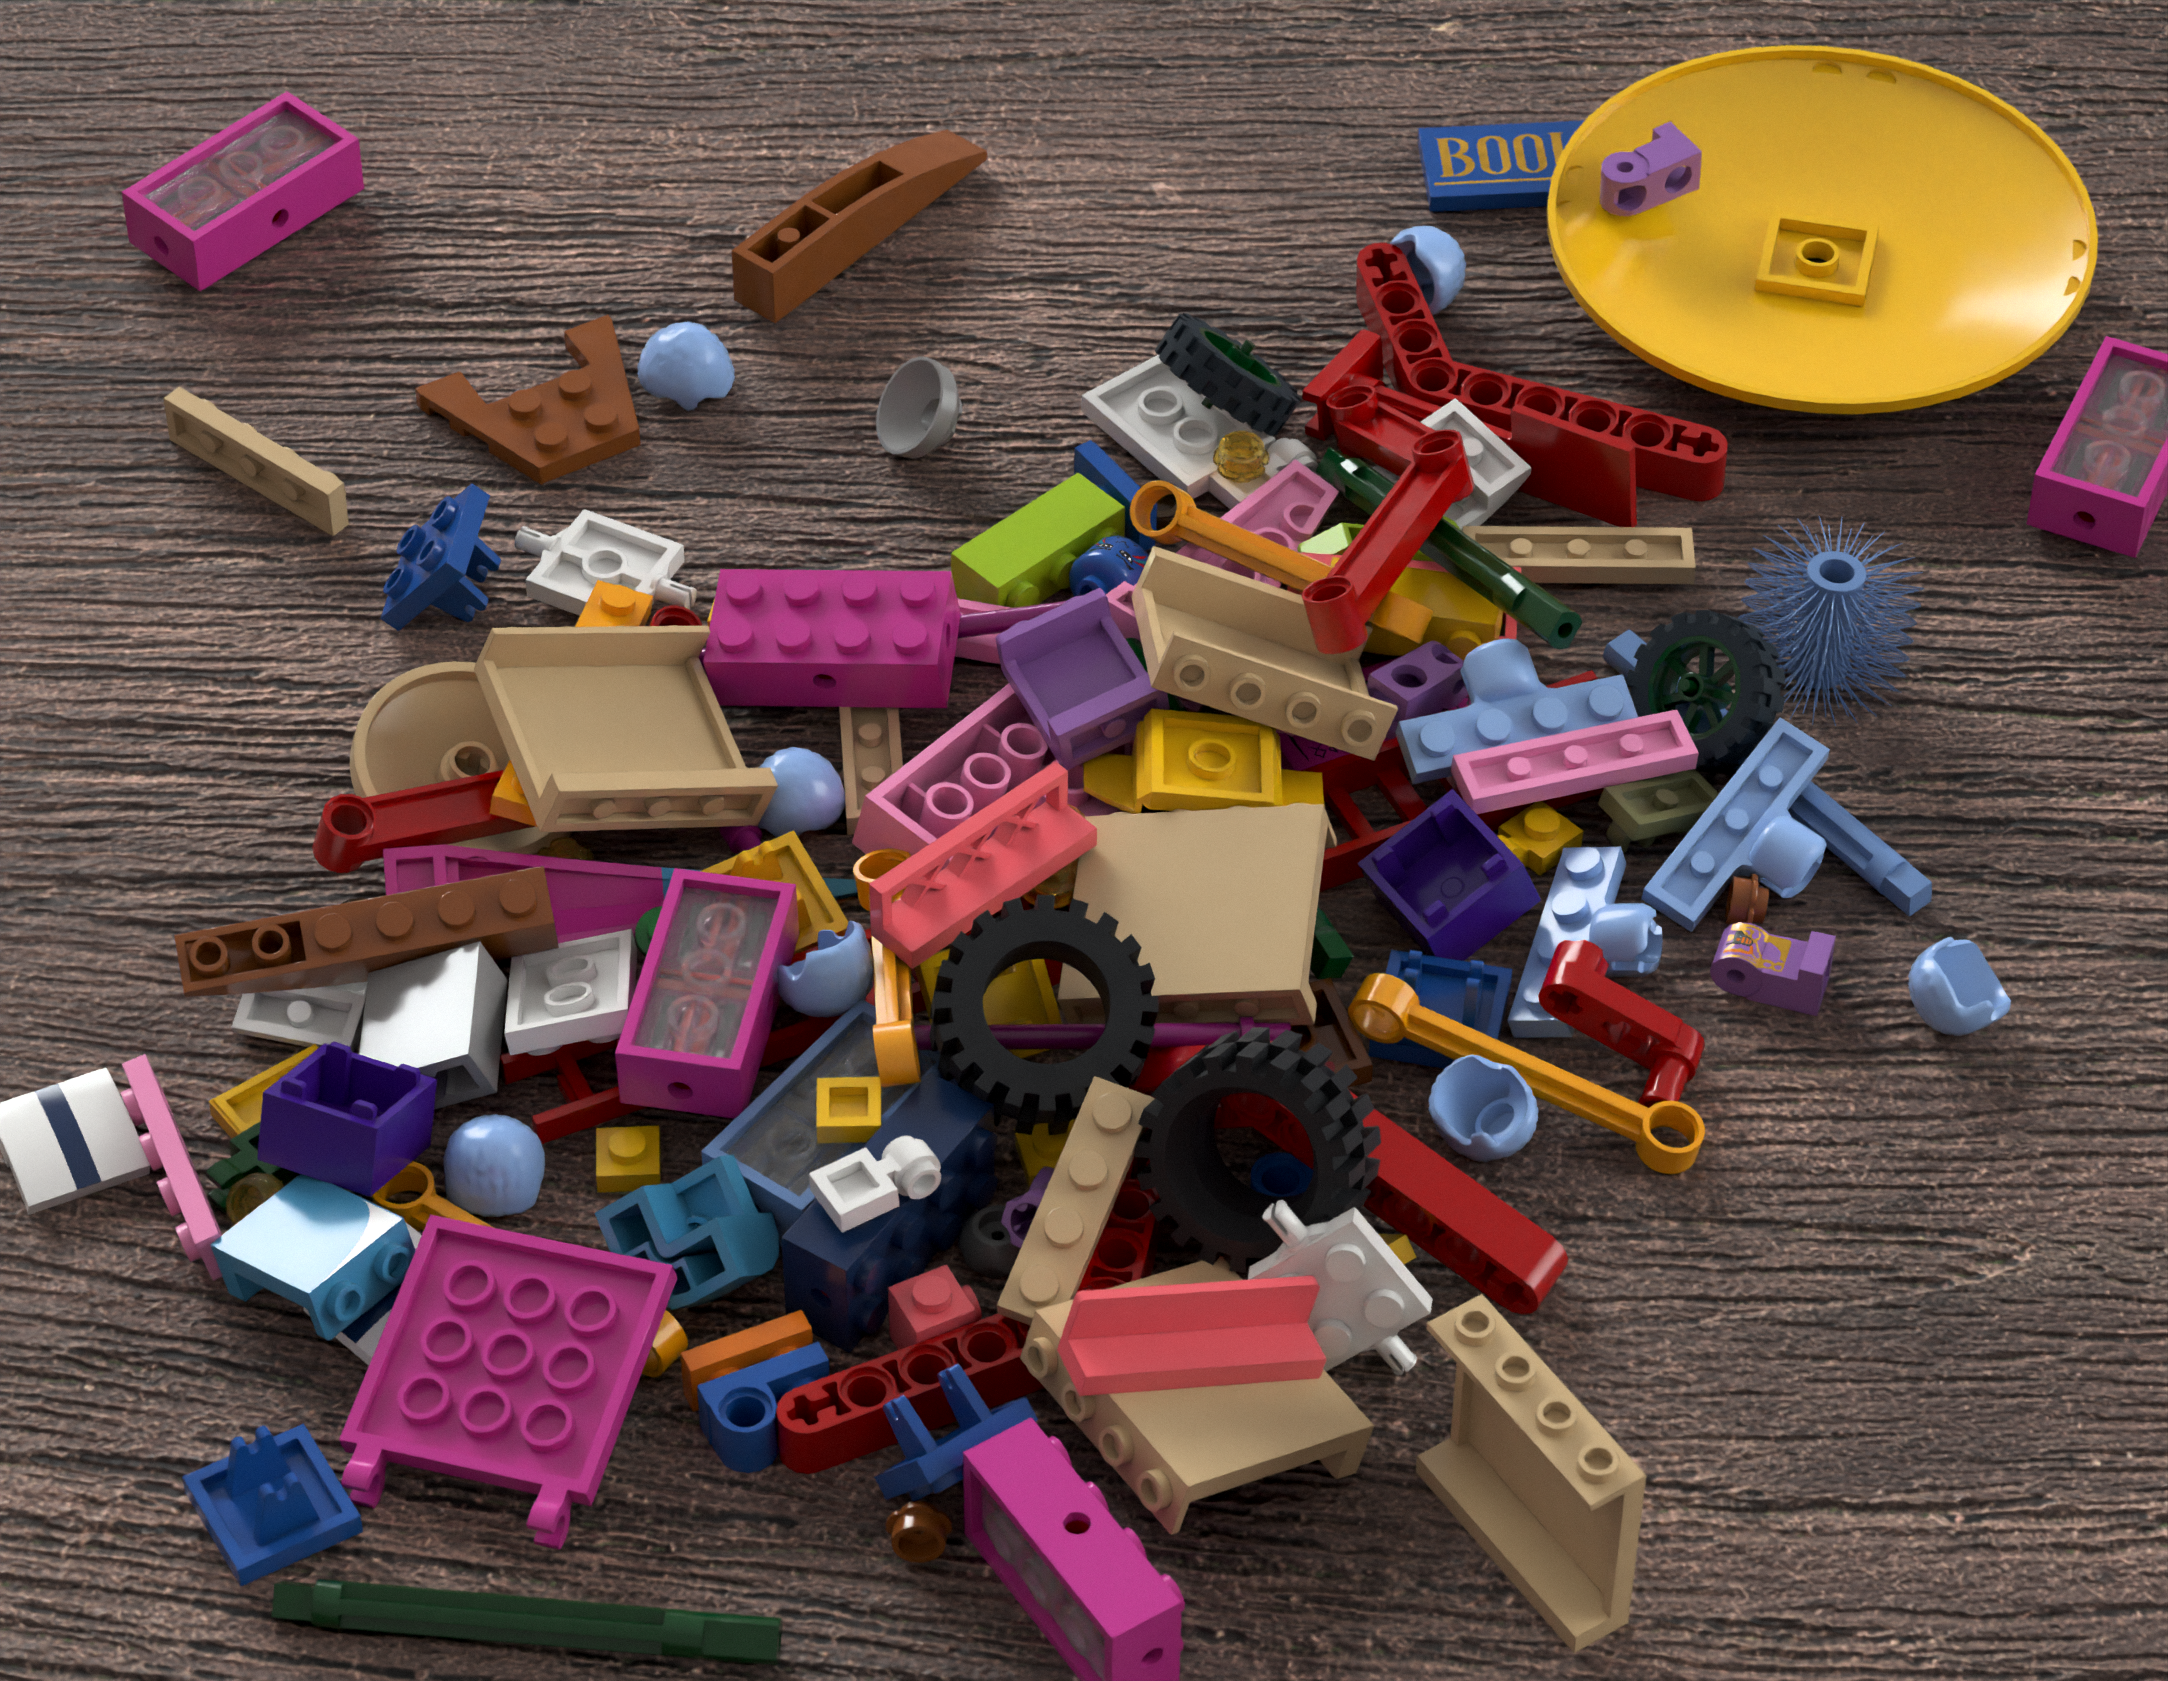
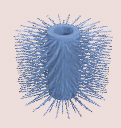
[1738,516,1924,726]

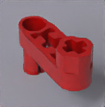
[1538,940,1705,1108]

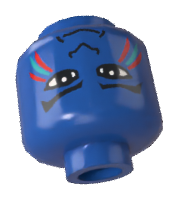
[1069,535,1149,597]

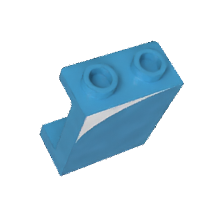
[210,1174,416,1340]

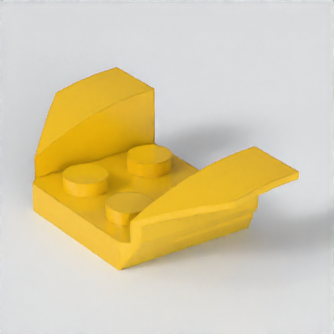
[1083,708,1325,814]

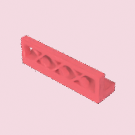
[869,761,1097,969]

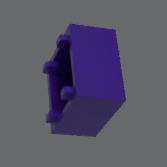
[1357,789,1541,961]
[257,1042,437,1197]

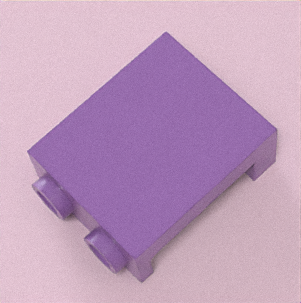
[995,588,1170,770]

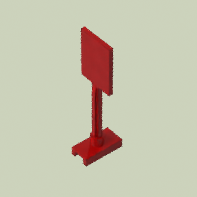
[1302,329,1637,527]

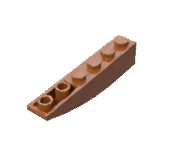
[731,129,987,323]
[174,866,559,997]

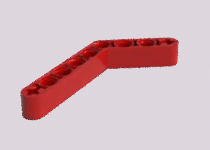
[1356,242,1728,502]
[1128,1041,1568,1315]
[776,1157,1165,1474]

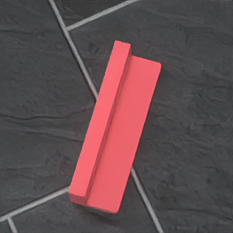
[1057,1276,1327,1396]

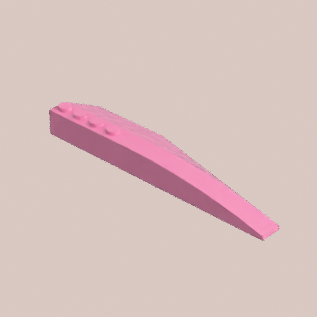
[852,459,1339,910]

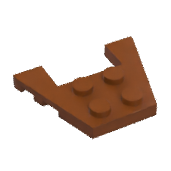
[415,314,641,484]

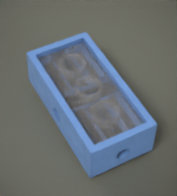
[701,999,958,1246]

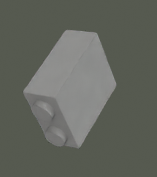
[359,941,508,1110]

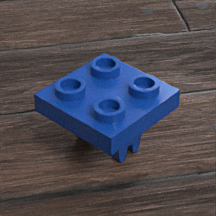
[380,483,501,631]
[1369,950,1513,1068]
[874,1364,1038,1502]
[182,1424,363,1586]

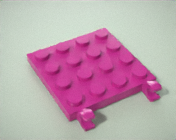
[339,1215,677,1550]

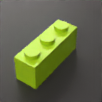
[951,473,1125,608]

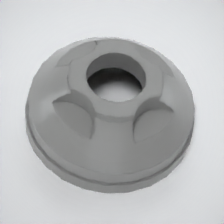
[876,356,962,459]

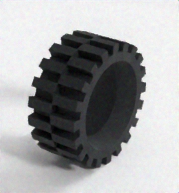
[929,895,1158,1135]
[1134,1027,1381,1273]

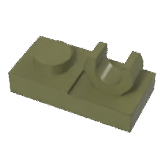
[1598,769,1719,853]

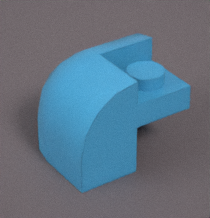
[594,1155,779,1310]

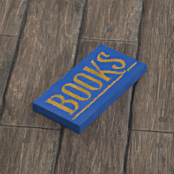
[1417,120,1585,212]

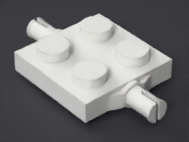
[514,509,697,616]
[1248,1200,1432,1375]

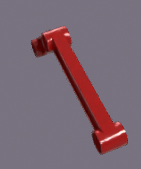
[1301,384,1475,654]
[312,605,702,873]

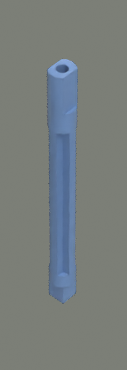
[1603,629,1932,917]

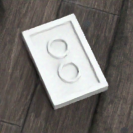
[1082,355,1275,499]
[504,929,637,1056]

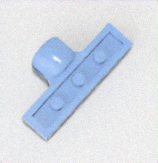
[1395,638,1638,784]
[1641,717,1830,932]
[1507,846,1663,1038]

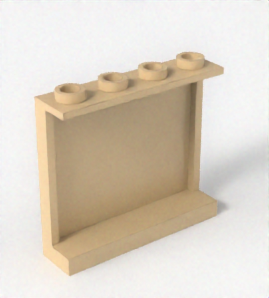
[1131,546,1398,761]
[474,625,778,832]
[1057,803,1337,1025]
[1020,1256,1374,1535]
[1416,1294,1646,1653]

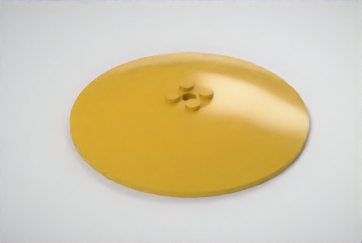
[1547,45,2098,414]

